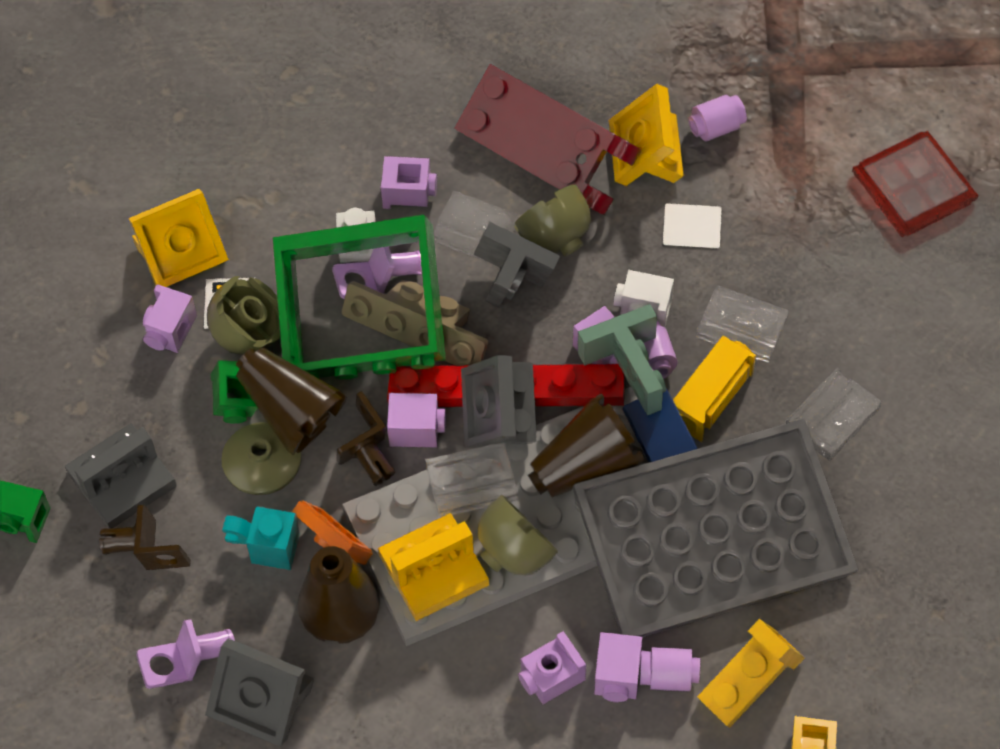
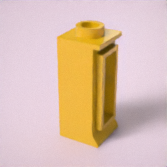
[673,336,756,442]

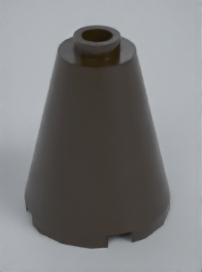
[236,347,347,455]
[527,394,645,497]
[298,546,380,644]

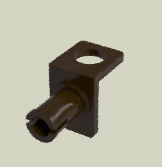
[336,391,396,486]
[99,505,191,570]

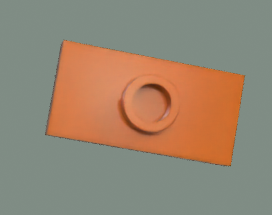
[292,501,373,565]

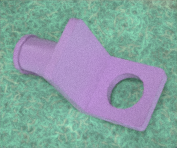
[332,246,422,299]
[136,619,235,689]

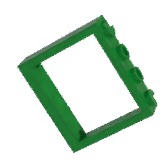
[273,215,446,380]

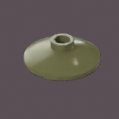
[221,422,301,495]

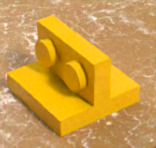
[609,83,684,186]
[128,189,229,287]
[378,513,489,621]

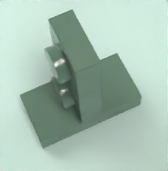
[578,304,666,415]

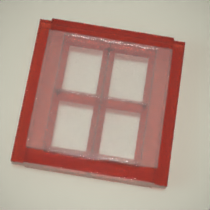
[852,131,979,237]

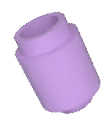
[688,95,747,142]
[644,321,678,379]
[640,647,700,691]

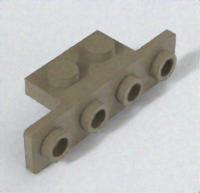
[342,279,488,366]

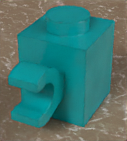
[222,506,300,570]

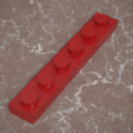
[387,364,626,407]

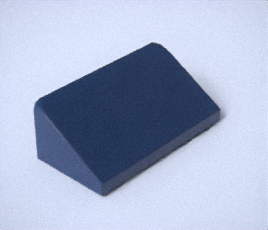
[622,388,698,463]

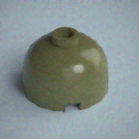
[514,184,591,257]
[207,276,281,356]
[478,494,558,576]

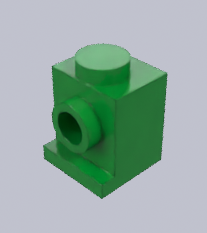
[211,360,258,424]
[0,480,51,543]

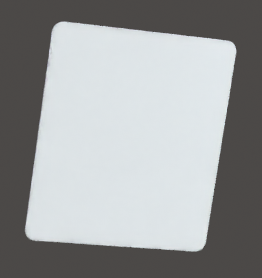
[663,204,721,248]

